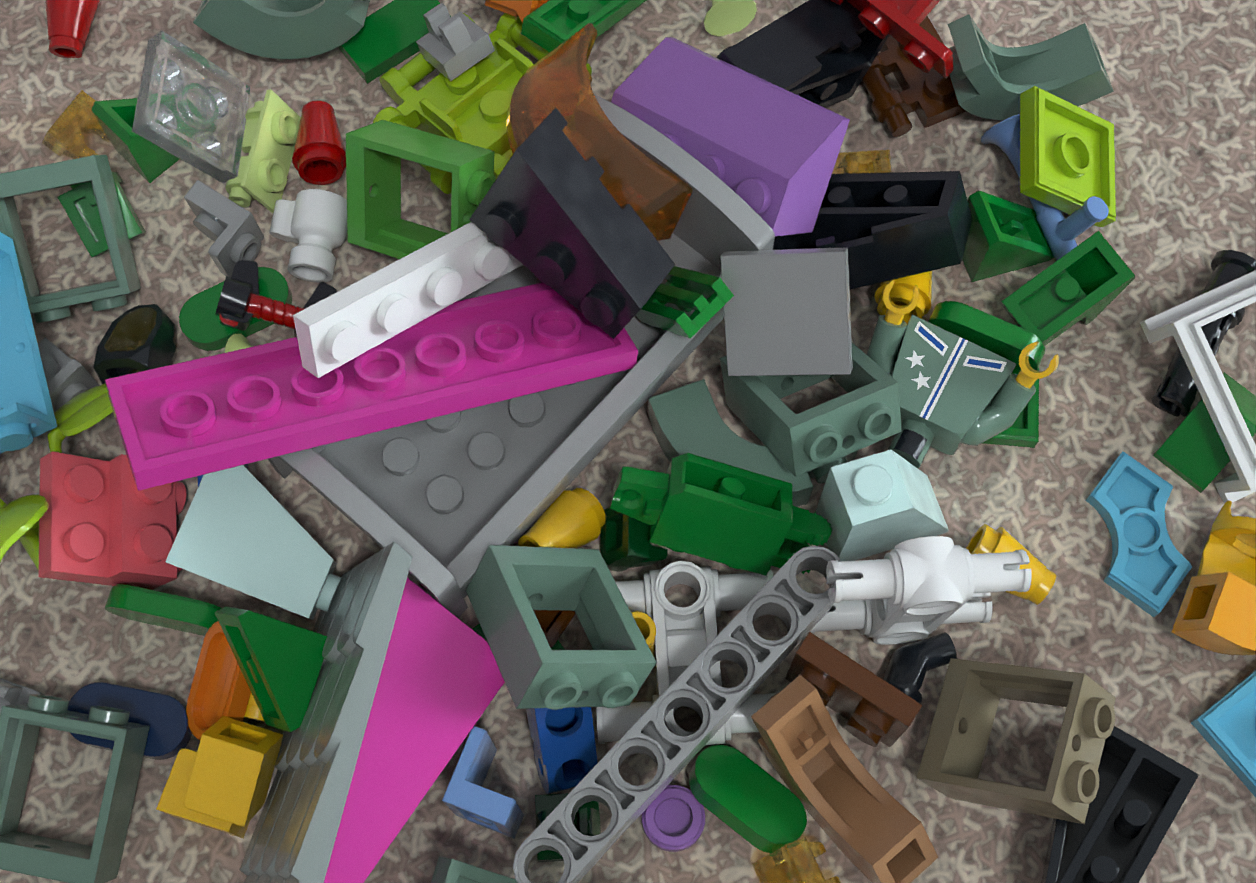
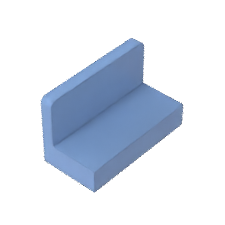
[442,726,524,839]

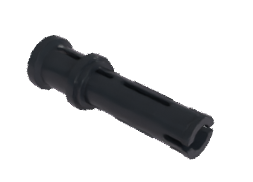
[1152,250,1256,417]

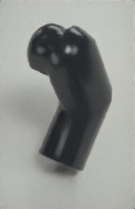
[883,632,957,704]

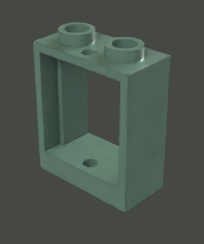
[0,155,141,323]
[720,343,902,477]
[466,545,657,710]
[0,694,150,883]

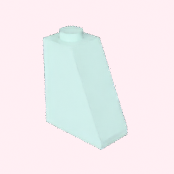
[815,449,949,561]
[165,465,342,620]

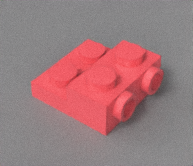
[39,451,186,590]

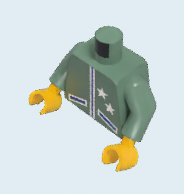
[867,278,1059,468]

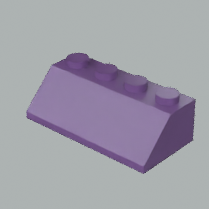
[611,37,850,236]

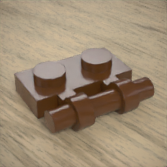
[859,16,967,137]

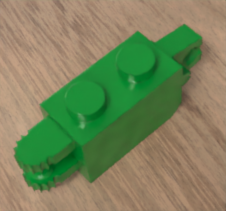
[610,453,833,576]

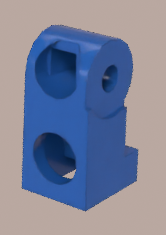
[526,707,598,794]

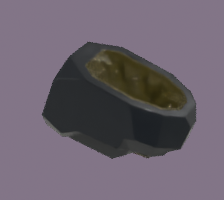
[93,304,176,384]

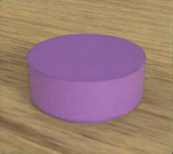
[642,785,705,852]

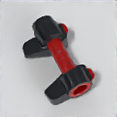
[215,260,337,337]

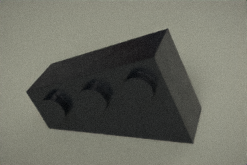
[716,0,889,108]
[469,107,675,339]
[773,171,973,290]
[1041,726,1199,883]

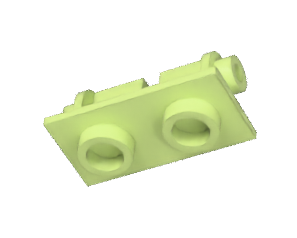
[225,89,301,213]

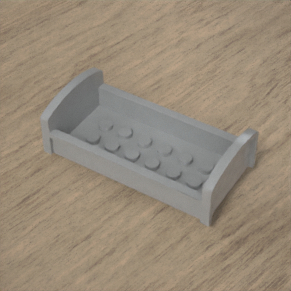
[268,94,775,618]

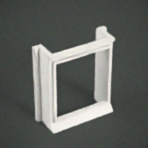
[1140,270,1256,504]

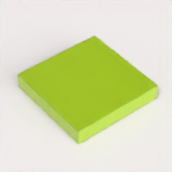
[1020,86,1116,227]

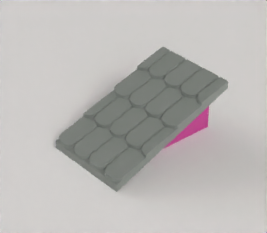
[239,542,505,883]

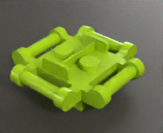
[373,13,592,194]

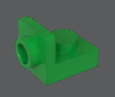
[58,172,146,258]

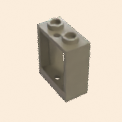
[916,658,1116,824]

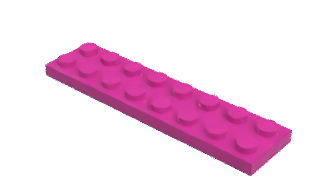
[105,282,638,491]

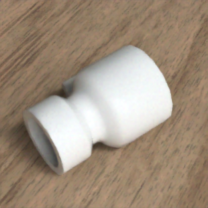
[269,189,347,283]

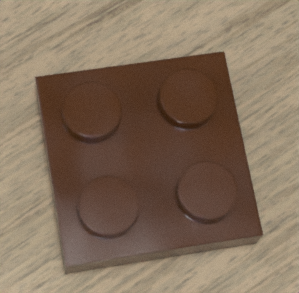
[785,632,923,748]

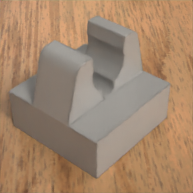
[416,3,495,81]

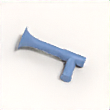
[981,114,1108,261]

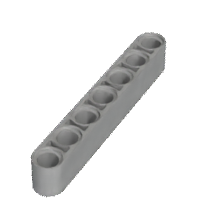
[513,546,841,883]

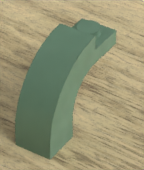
[193,0,370,59]
[948,14,1114,120]
[648,379,858,507]

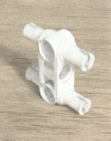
[810,536,1032,645]
[596,561,780,746]

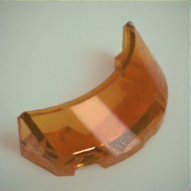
[506,23,693,241]

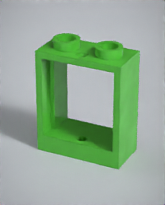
[346,120,496,259]

